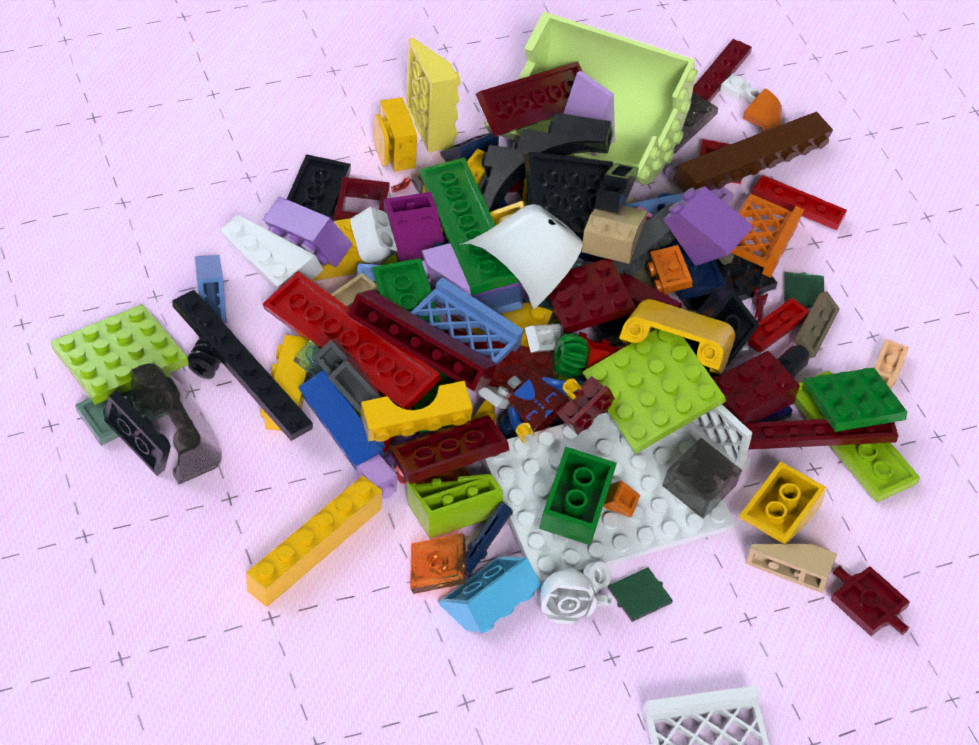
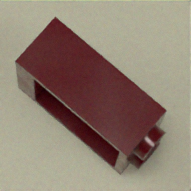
[334,177,390,222]

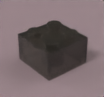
[662,438,742,518]

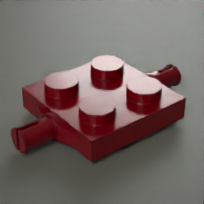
[831,565,910,636]

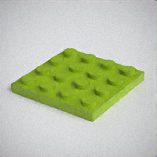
[50,304,189,405]
[583,329,726,454]

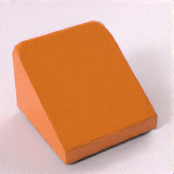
[603,480,640,517]

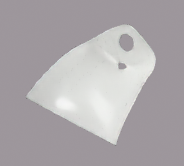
[462,204,583,309]

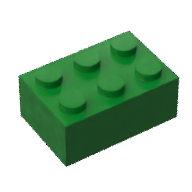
[539,446,617,546]

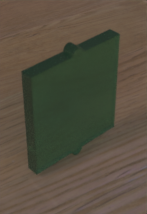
[784,272,824,308]
[608,567,673,622]

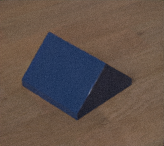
[440,132,499,162]

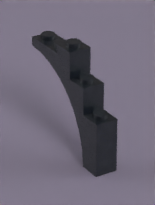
[482,113,613,212]

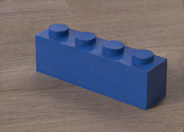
[298,370,386,472]

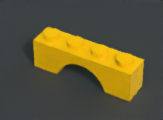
[360,381,473,442]

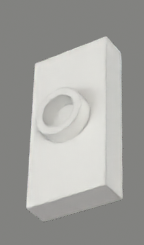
[525,324,563,353]
[478,386,522,409]

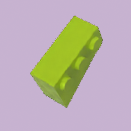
[407,474,503,539]

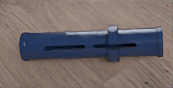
[455,503,513,577]

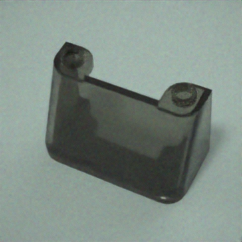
[131,363,222,485]

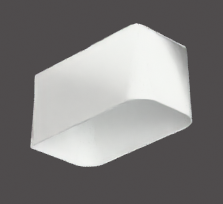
[350,207,398,265]

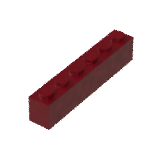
[348,290,498,392]

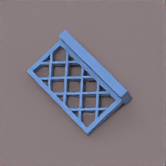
[410,277,524,364]

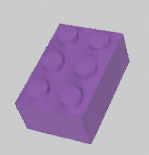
[263,196,352,267]

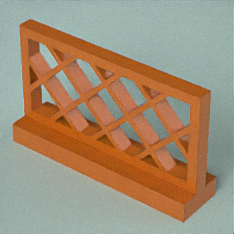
[731,194,804,278]

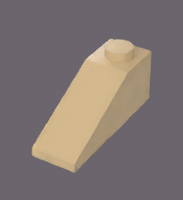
[746,544,837,593]

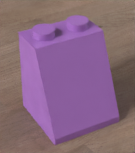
[663,186,753,266]

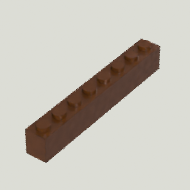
[673,111,833,192]

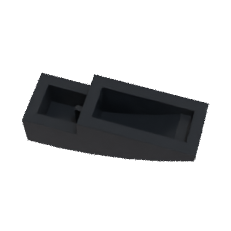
[595,163,639,213]

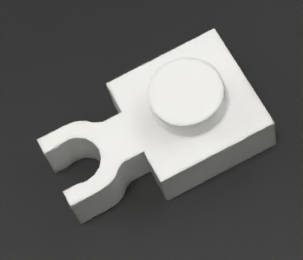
[720,74,762,104]

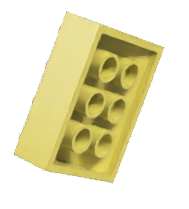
[406,38,461,153]

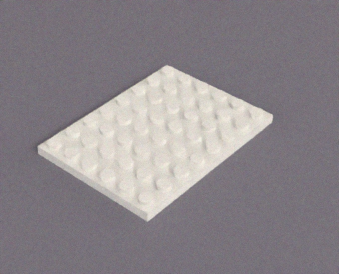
[482,412,735,585]

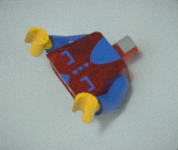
[506,375,582,443]

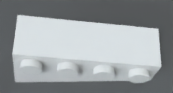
[220,215,323,291]

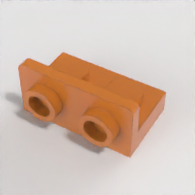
[647,245,692,296]

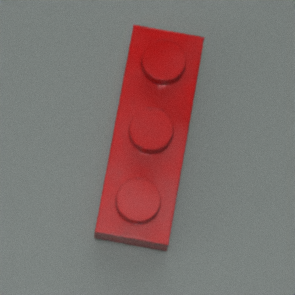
[747,298,810,353]

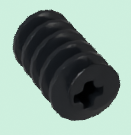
[188,331,232,379]

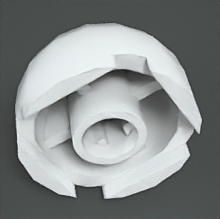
[540,570,597,624]

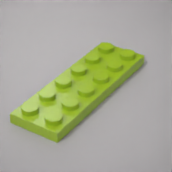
[794,370,920,503]

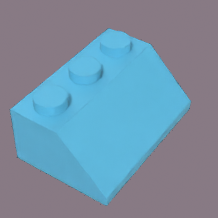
[438,556,542,633]

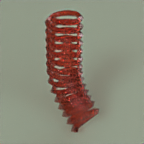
[391,177,411,192]

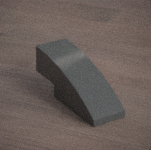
[313,339,382,413]

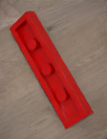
[752,175,847,230]

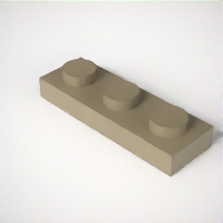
[794,291,840,358]

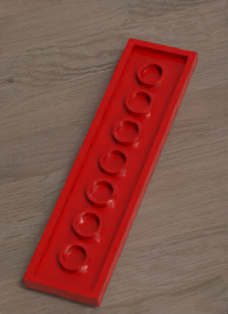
[262,272,441,410]

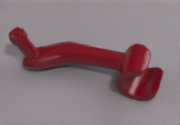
[752,288,768,322]

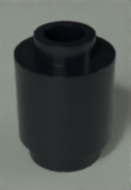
[777,345,810,378]

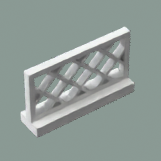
[687,404,752,479]
[641,685,769,745]

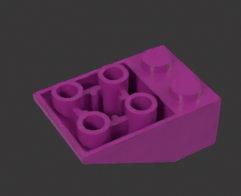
[384,192,444,262]

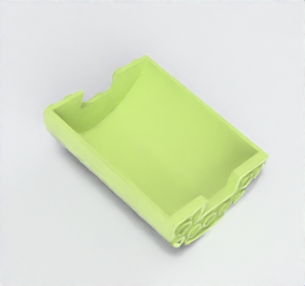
[485,11,698,185]

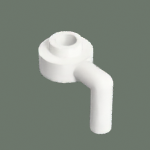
[583,562,614,607]

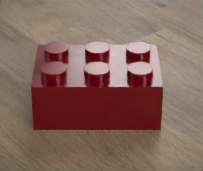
[712,350,800,433]

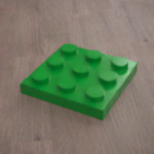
[803,367,907,432]

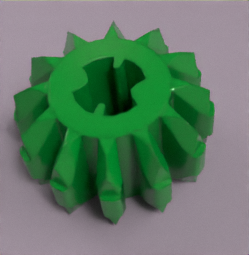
[552,334,589,378]

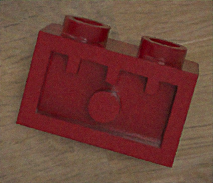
[555,376,615,435]

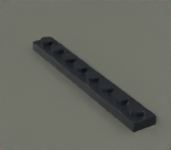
[172,290,313,441]

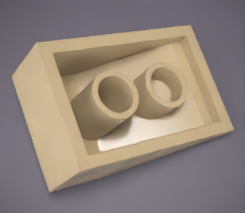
[582,206,648,264]

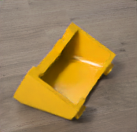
[619,299,735,375]

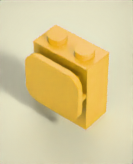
[373,97,417,172]

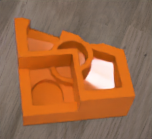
[743,88,782,132]

